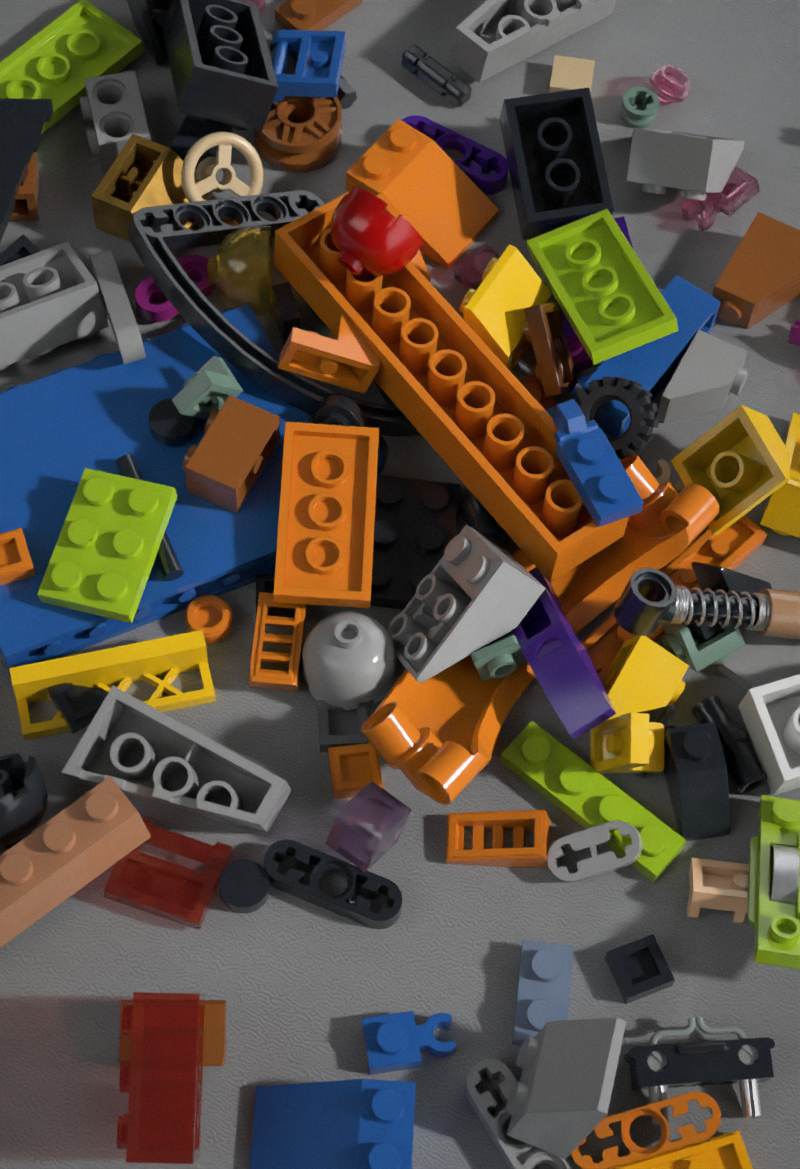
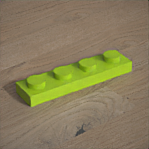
[500,721,687,883]

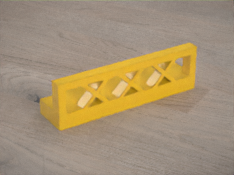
[9,629,216,741]

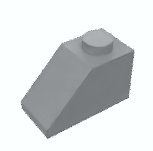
[656,330,749,423]

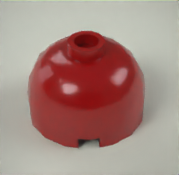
[330,186,423,276]

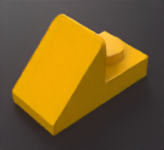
[590,713,664,774]

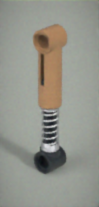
[614,568,800,640]

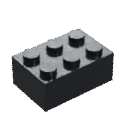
[499,87,614,240]

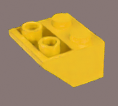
[459,244,552,372]

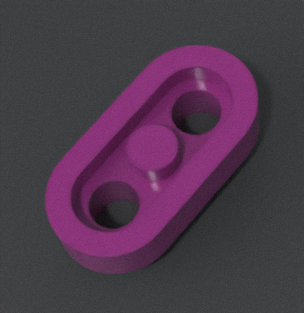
[135,254,216,322]

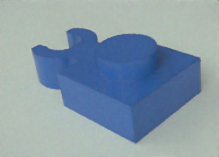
[362,1011,456,1075]

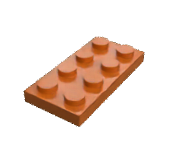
[273,422,379,608]

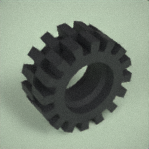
[576,376,659,460]

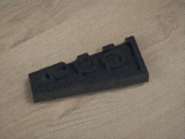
[0,98,53,242]

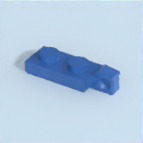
[553,399,644,527]

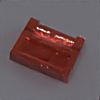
[103,815,232,930]

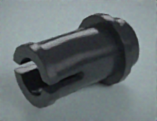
[461,497,506,549]

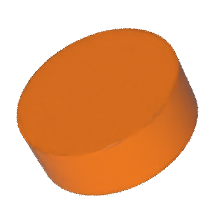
[185,595,233,644]

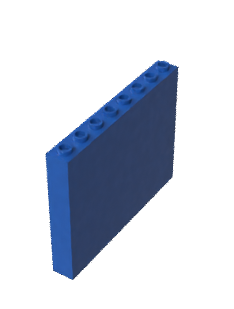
[0,303,312,678]

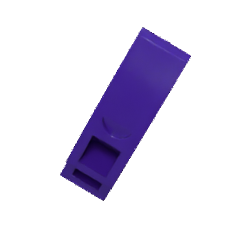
[512,567,616,740]

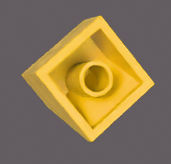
[670,405,790,536]

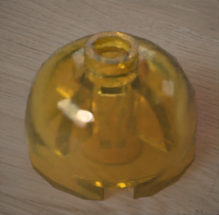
[207,226,274,316]

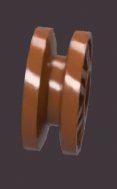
[254,96,342,172]

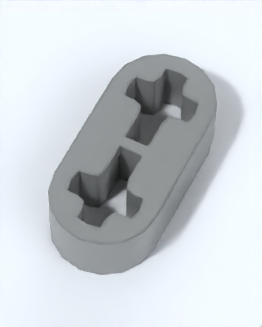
[547,821,643,882]

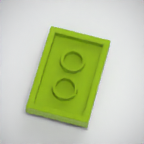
[37,468,178,623]

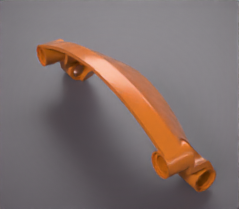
[361,454,720,805]

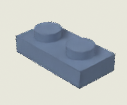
[512,940,574,1046]

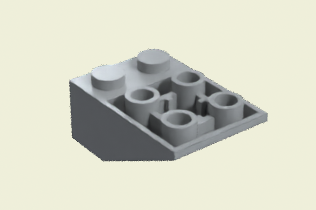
[388,524,545,683]

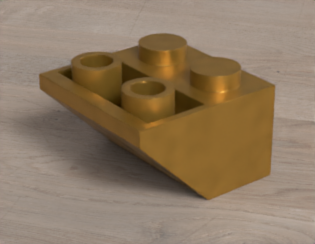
[91,134,212,257]

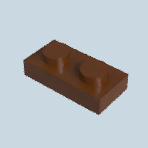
[524,302,577,397]

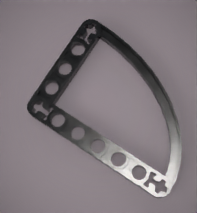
[128,190,421,437]

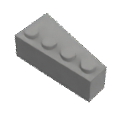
[61,686,292,833]

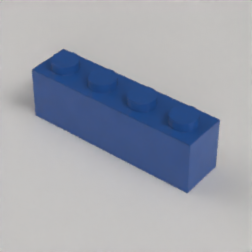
[572,275,721,437]

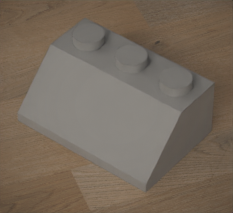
[0,242,109,370]

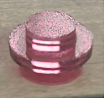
[649,64,690,103]

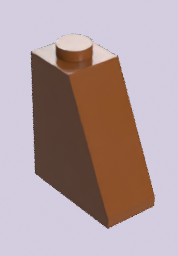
[712,212,800,329]

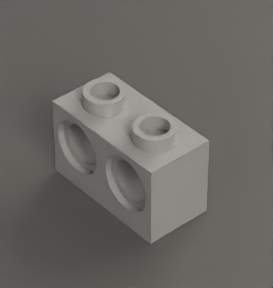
[79,71,151,172]

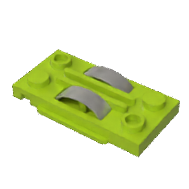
[747,795,800,969]

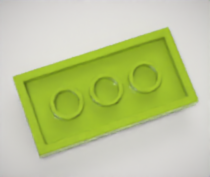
[0,0,144,134]
[526,209,679,365]

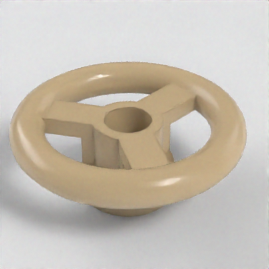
[181,132,263,220]

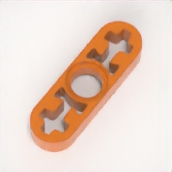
[571,1091,721,1169]

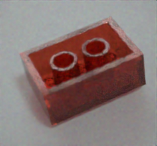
[117,992,206,1164]

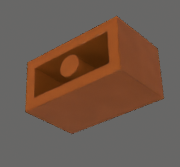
[182,395,280,513]

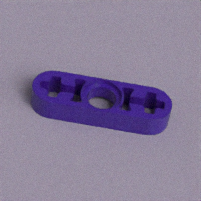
[402,115,509,195]

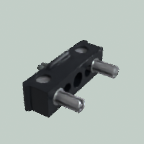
[624,1017,775,1125]

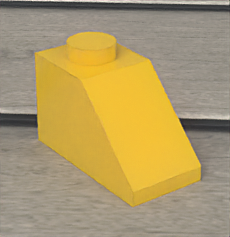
[601,636,689,720]

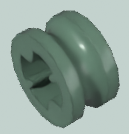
[620,86,660,129]

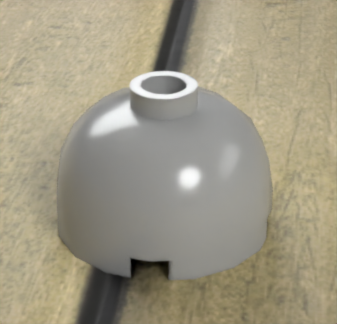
[301,611,397,710]

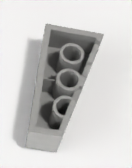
[448,0,617,83]

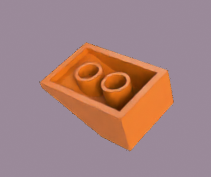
[346,119,499,269]

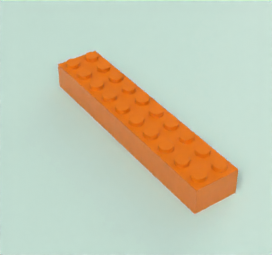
[274,192,629,583]

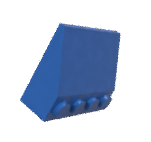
[249,1079,416,1169]

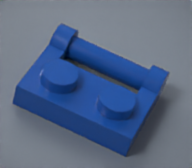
[270,30,346,103]

